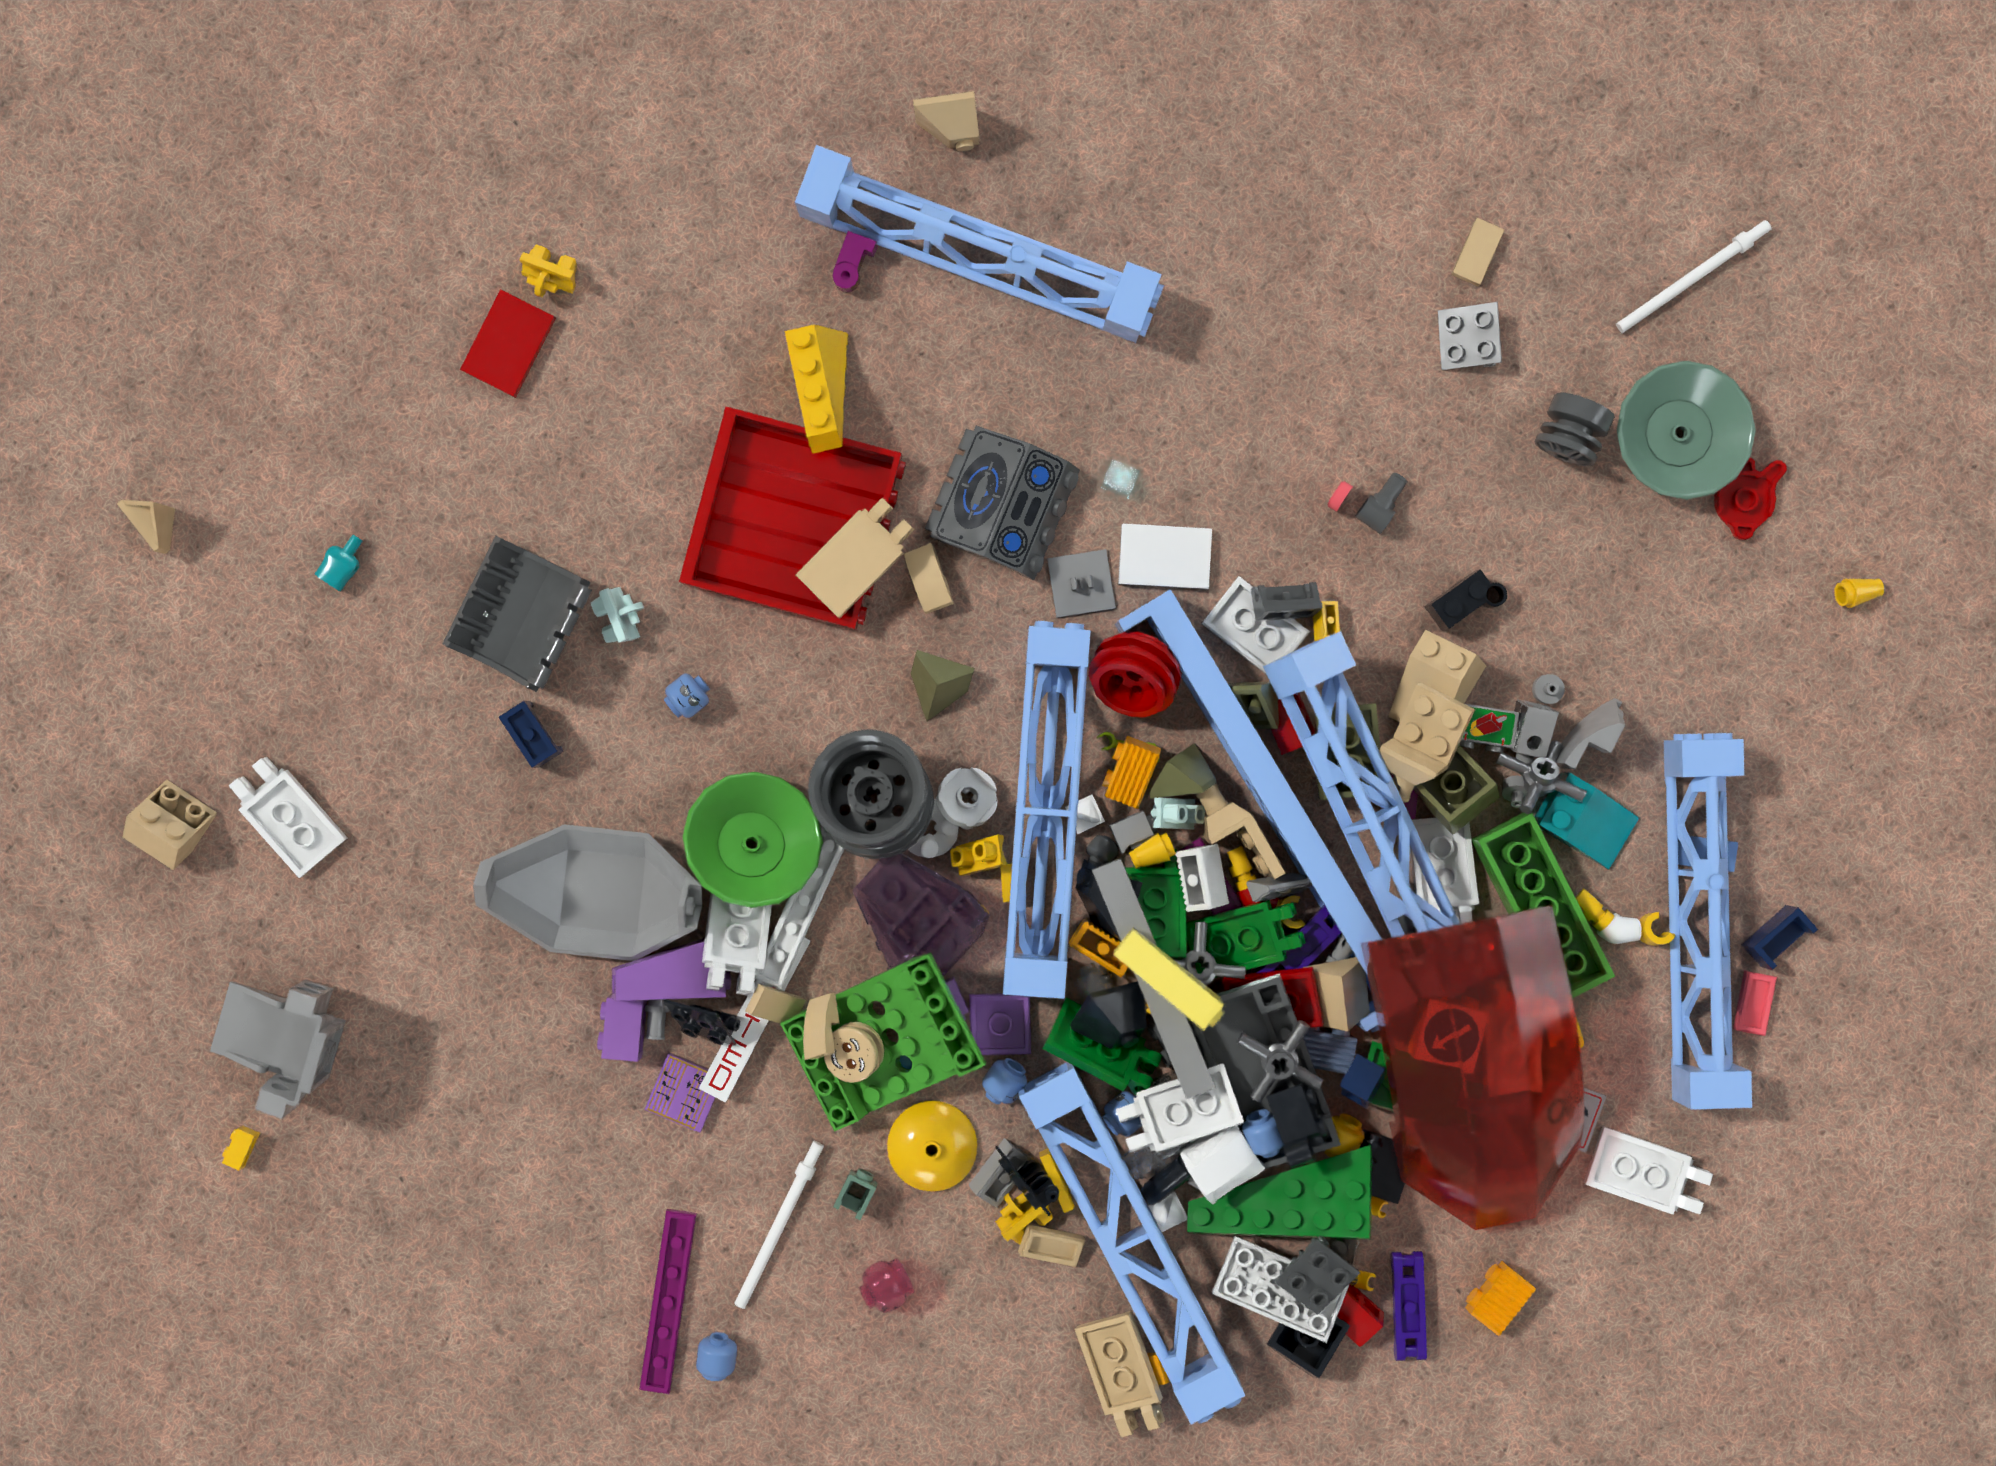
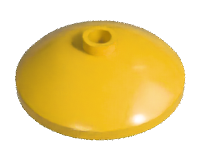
[887,1100,977,1191]

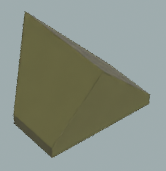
[911,650,975,721]
[1227,681,1279,729]
[1149,743,1216,799]

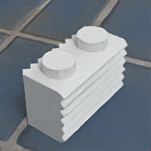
[1175,844,1229,912]

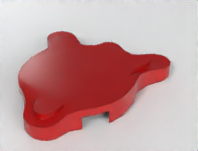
[1714,457,1787,540]

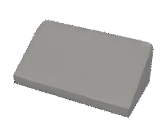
[1246,873,1312,902]
[969,1138,1033,1208]

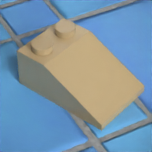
[1388,630,1486,723]

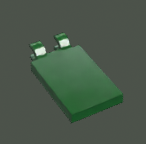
[1125,847,1186,960]
[1186,900,1306,978]
[1042,998,1162,1096]

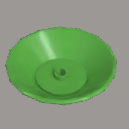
[683,772,823,908]

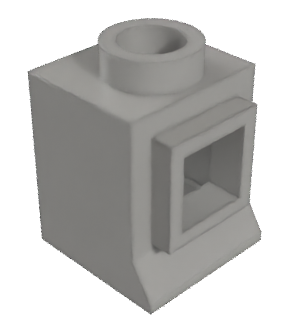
[1109,811,1158,853]

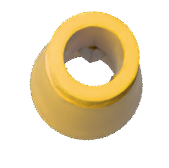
[1834,578,1884,608]
[1129,833,1176,869]

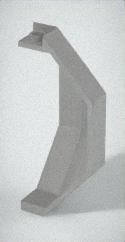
[473,824,702,961]

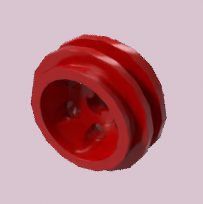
[1088,632,1182,717]

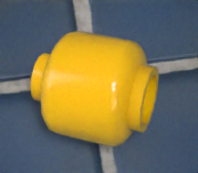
[1325,1113,1365,1157]

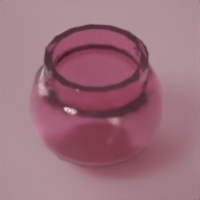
[859,1258,914,1313]

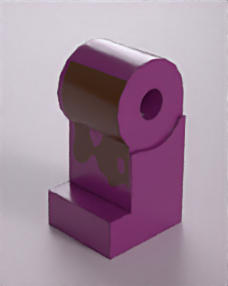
[832,231,878,293]

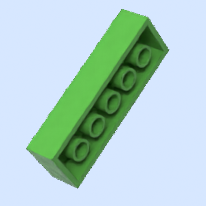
[1471,813,1615,1004]

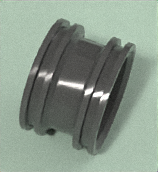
[808,729,934,859]

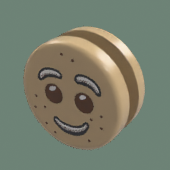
[824,1022,884,1083]

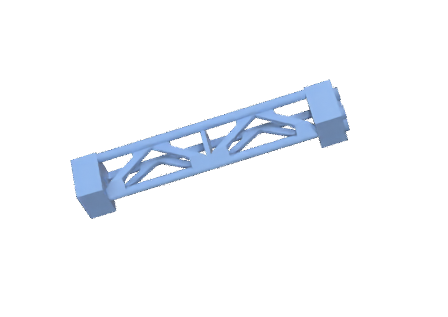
[1003,621,1090,999]
[1263,631,1498,1000]
[1019,1062,1245,1424]

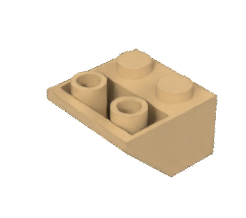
[123,780,217,870]

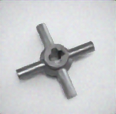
[1496,741,1587,814]
[1175,922,1245,985]
[1237,1020,1323,1102]

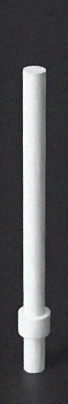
[1616,220,1772,333]
[734,1141,824,1309]

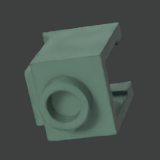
[833,1168,878,1220]

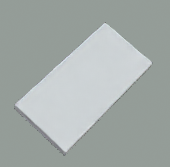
[1212,1236,1349,1343]

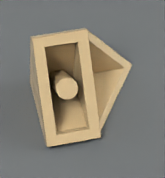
[117,500,175,554]

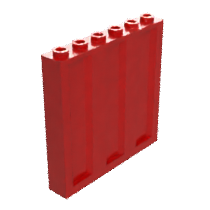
[679,406,906,630]

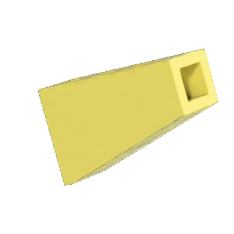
[1113,928,1224,1030]

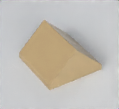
[1303,957,1370,1031]

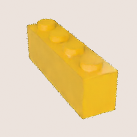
[784,324,848,454]

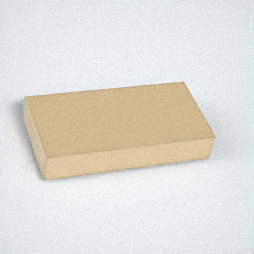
[1451,218,1504,286]
[745,984,806,1024]
[1018,1224,1085,1267]

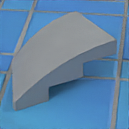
[1556,698,1625,769]

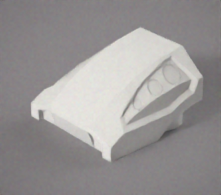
[1180,1126,1265,1205]

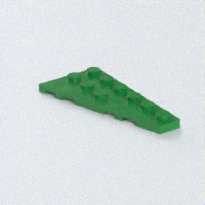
[1187,1145,1372,1240]

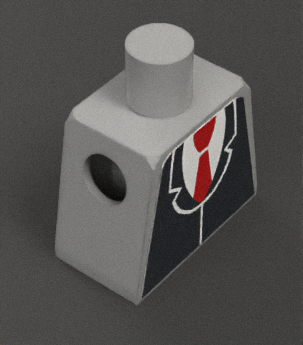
[1510,699,1559,764]

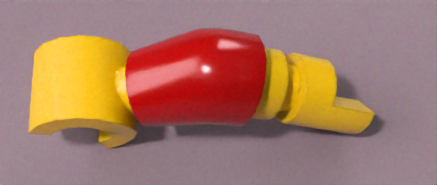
[1227,846,1306,929]

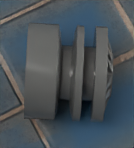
[1534,393,1615,466]

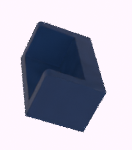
[499,700,564,768]
[1741,905,1818,970]
[1340,1054,1385,1109]

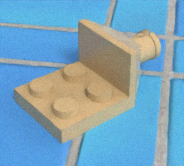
[1379,683,1475,803]
[1196,783,1285,879]

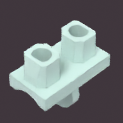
[591,587,644,643]
[1151,797,1205,829]

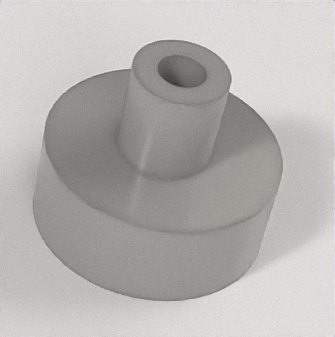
[1532,674,1565,704]
[1502,776,1527,808]

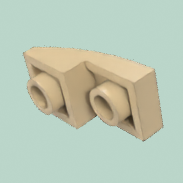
[904,543,954,614]
[803,993,839,1060]

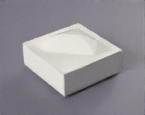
[1065,794,1105,834]
[1147,1191,1188,1232]

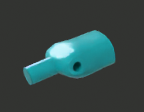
[314,534,363,592]

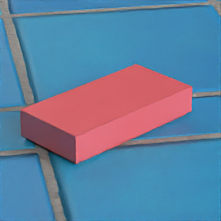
[1733,970,1777,1036]

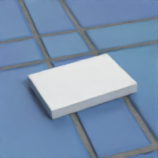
[1118,524,1212,589]
[1201,576,1310,675]

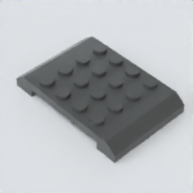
[1186,973,1341,1169]

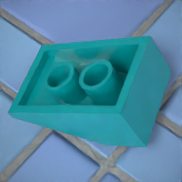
[1535,772,1639,869]

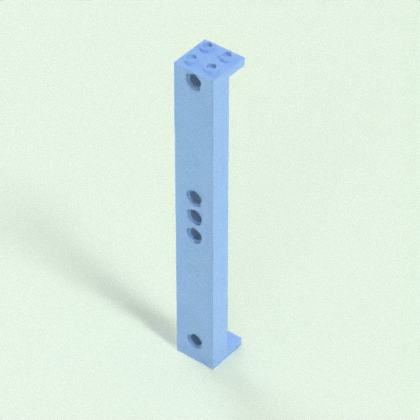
[1115,589,1418,1032]

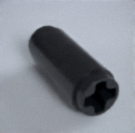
[1140,1155,1192,1205]

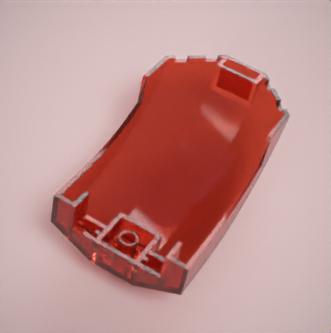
[1361,905,1584,1230]

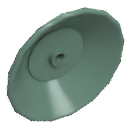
[1616,360,1756,500]

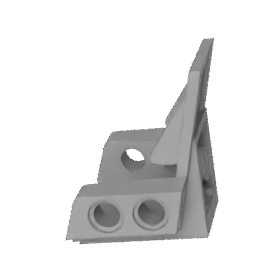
[210,979,346,1119]

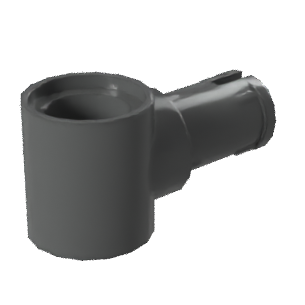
[1355,472,1408,534]

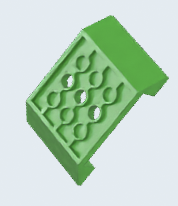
[780,953,987,1132]

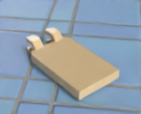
[796,498,914,618]
[1075,1311,1165,1437]

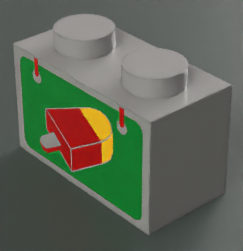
[1459,704,1519,753]

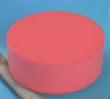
[1327,481,1353,512]

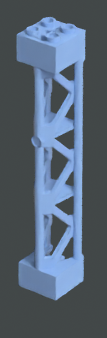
[795,145,1164,343]
[1664,733,1752,1109]

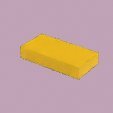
[1039,1148,1075,1213]

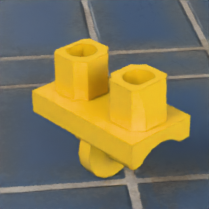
[519,244,577,297]
[950,835,1007,876]
[995,1192,1053,1245]

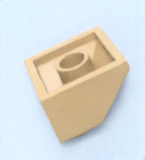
[913,91,979,151]

